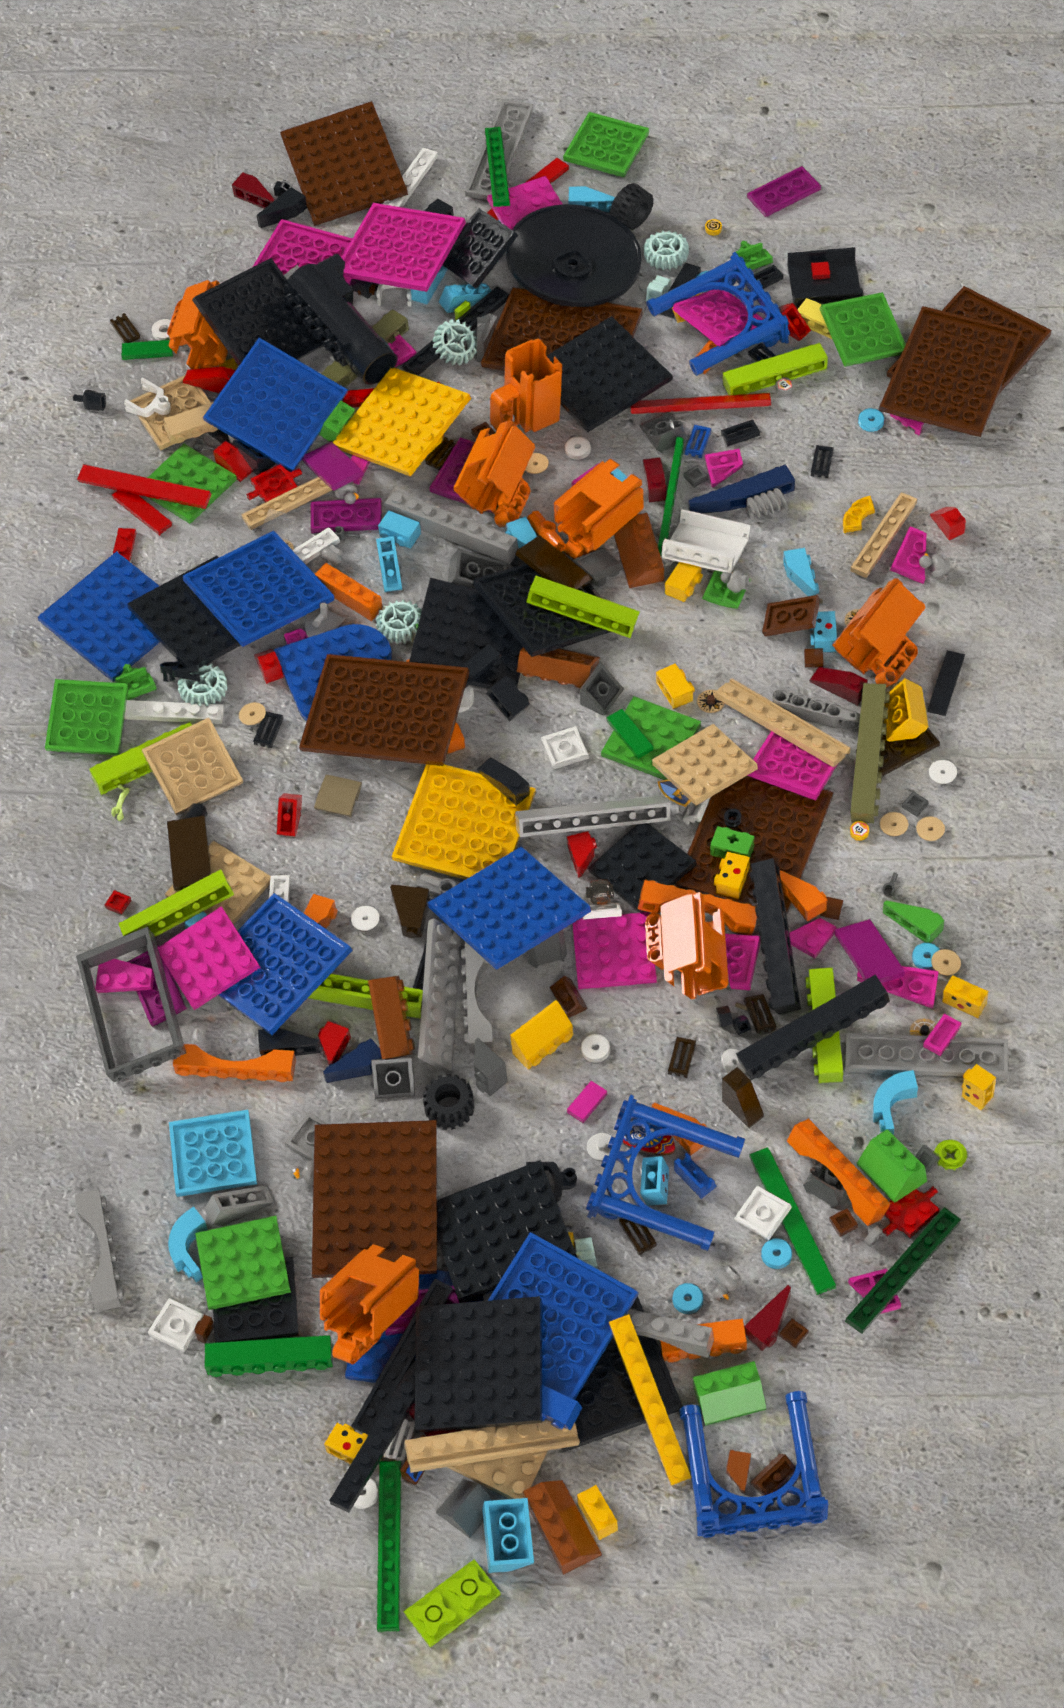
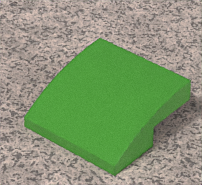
[702,570,751,609]

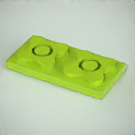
[403,1559,501,1648]

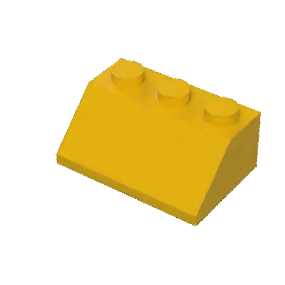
[884,678,929,742]
[510,1000,573,1069]

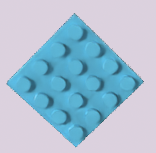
[169,1110,257,1197]

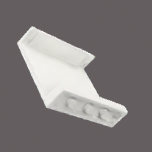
[661,509,751,574]

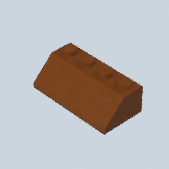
[614,513,664,588]
[517,648,600,688]
[368,976,415,1059]
[523,1480,602,1575]

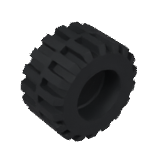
[610,183,654,230]
[423,1074,475,1130]

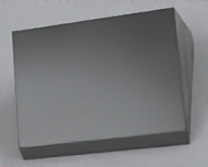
[579,663,624,715]
[371,1057,415,1099]
[436,1479,493,1538]

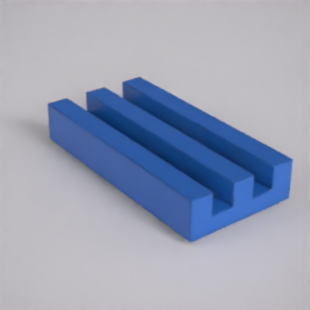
[685,425,711,458]

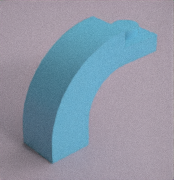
[873,1070,918,1135]
[168,1207,208,1282]

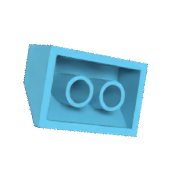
[482,1498,534,1573]

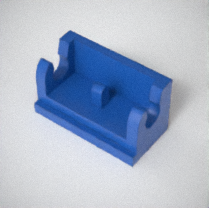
[674,1153,717,1199]

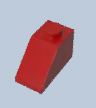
[779,303,811,341]
[213,441,253,482]
[930,507,966,540]
[254,649,283,684]
[277,793,302,836]
[567,831,597,878]
[318,1021,351,1065]

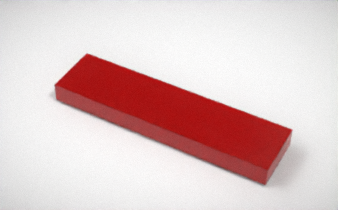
[112,490,172,536]

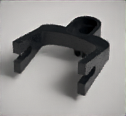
[160,660,208,682]
[526,1162,577,1202]

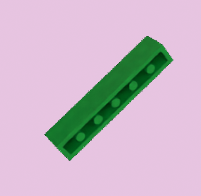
[204,1335,333,1377]

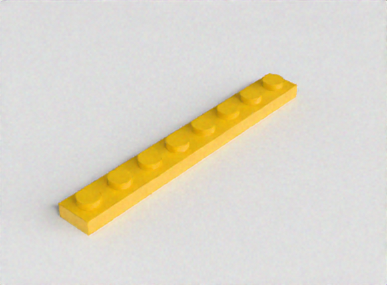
[608,1314,691,1486]

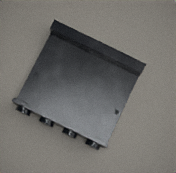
[787,247,863,310]

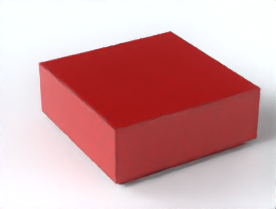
[811,262,830,280]
[104,890,132,915]

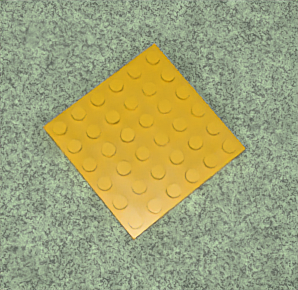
[332,368,471,477]
[391,764,536,880]

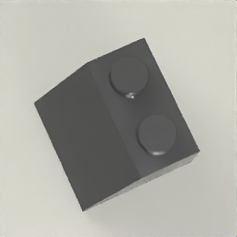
[474,1038,508,1096]

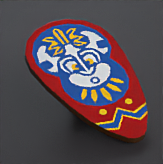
[622,1125,676,1155]

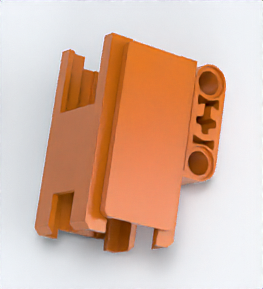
[167,280,228,369]
[490,338,562,433]
[453,420,535,528]
[554,459,644,559]
[832,578,925,688]
[645,892,729,1000]
[320,1244,419,1364]

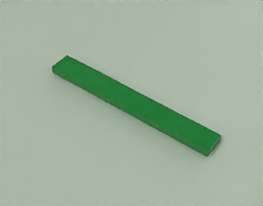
[485,127,510,207]
[658,437,684,556]
[749,1147,836,1295]
[377,1461,401,1632]

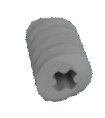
[746,488,787,520]

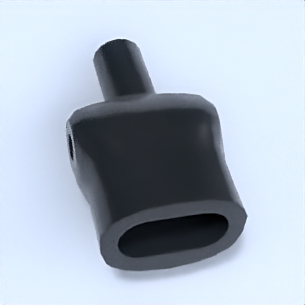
[73,390,106,411]

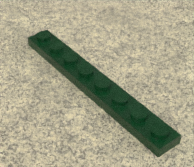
[845,1207,961,1334]

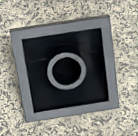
[232,440,276,475]

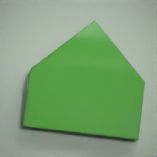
[736,241,773,270]
[115,664,157,700]

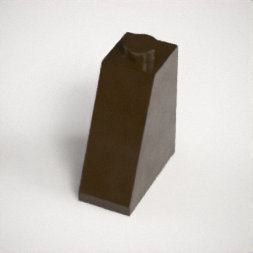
[390,884,430,938]
[722,1067,764,1128]

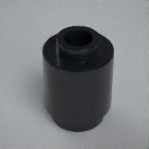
[182,803,208,819]

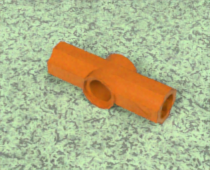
[527,511,567,552]

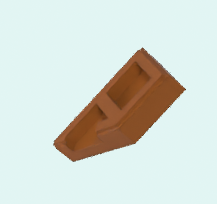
[726,1450,751,1494]

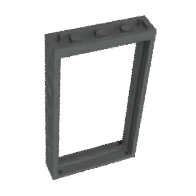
[76,927,186,1082]

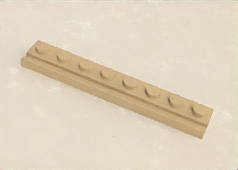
[715,678,851,768]
[404,1419,580,1473]

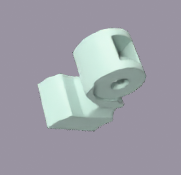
[646,275,671,301]
[575,1237,598,1269]

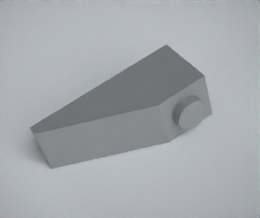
[205,1186,274,1225]

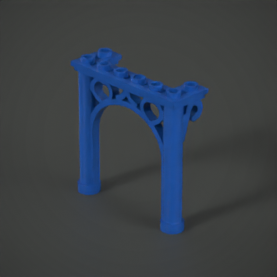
[646,252,790,376]
[585,1095,745,1251]
[679,1391,828,1538]

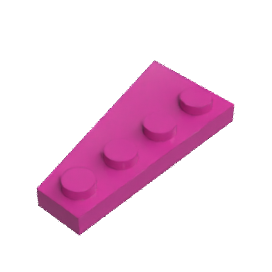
[857,966,939,1009]

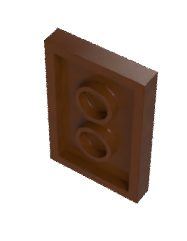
[762,595,820,637]

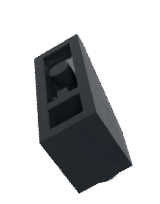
[257,187,307,228]
[477,757,530,806]
[258,1028,321,1056]

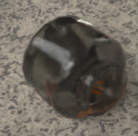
[586,879,614,905]

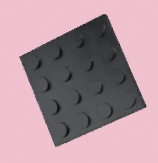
[443,208,519,289]
[588,823,697,914]
[213,1257,299,1343]

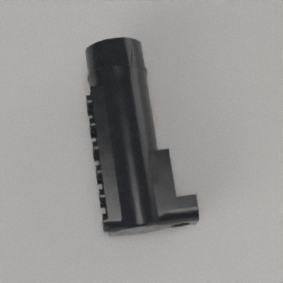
[283,254,398,385]

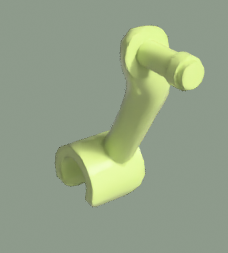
[111,784,130,821]

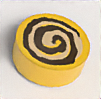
[705,219,722,236]

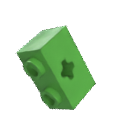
[320,400,355,442]
[710,826,754,859]

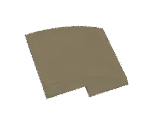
[314,774,362,817]

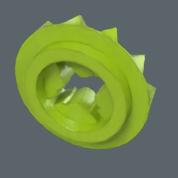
[934,1140,967,1171]

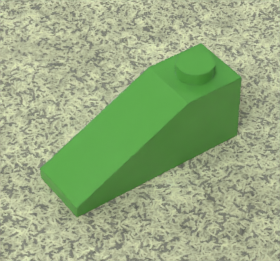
[883,900,945,943]

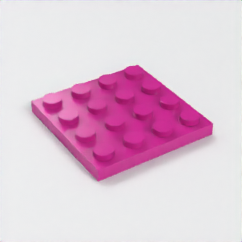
[487,176,563,230]
[672,290,764,347]
[747,731,839,800]
[158,906,260,1010]
[572,912,657,989]

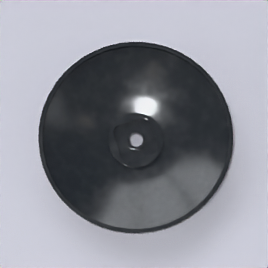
[506,204,642,307]

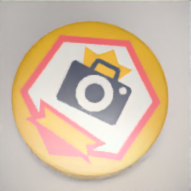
[850,821,869,841]

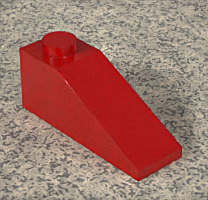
[183,366,236,394]

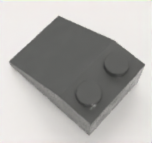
[448,548,508,589]

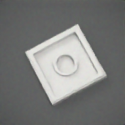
[541,726,589,770]
[734,1186,792,1240]
[148,1298,204,1352]

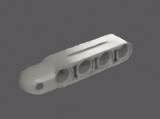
[772,689,860,731]

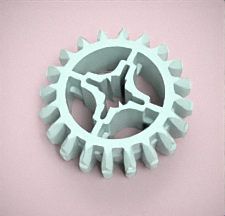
[644,230,689,271]
[432,319,477,366]
[376,599,422,645]
[178,663,228,707]

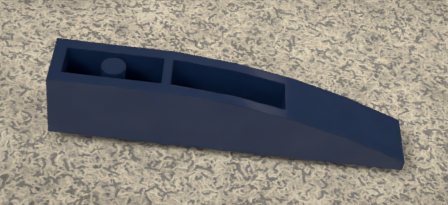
[688,464,795,514]

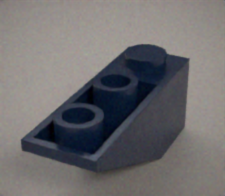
[323,1038,382,1083]

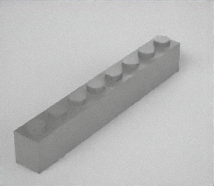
[385,490,518,564]
[515,796,671,837]

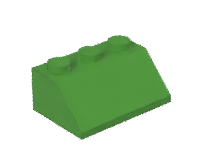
[857,1129,927,1203]
[693,1361,767,1426]

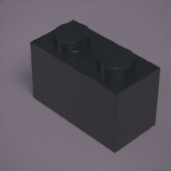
[486,675,530,722]

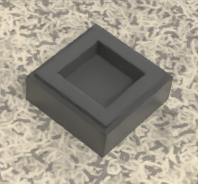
[683,465,708,488]
[902,791,929,817]
[915,1145,941,1174]

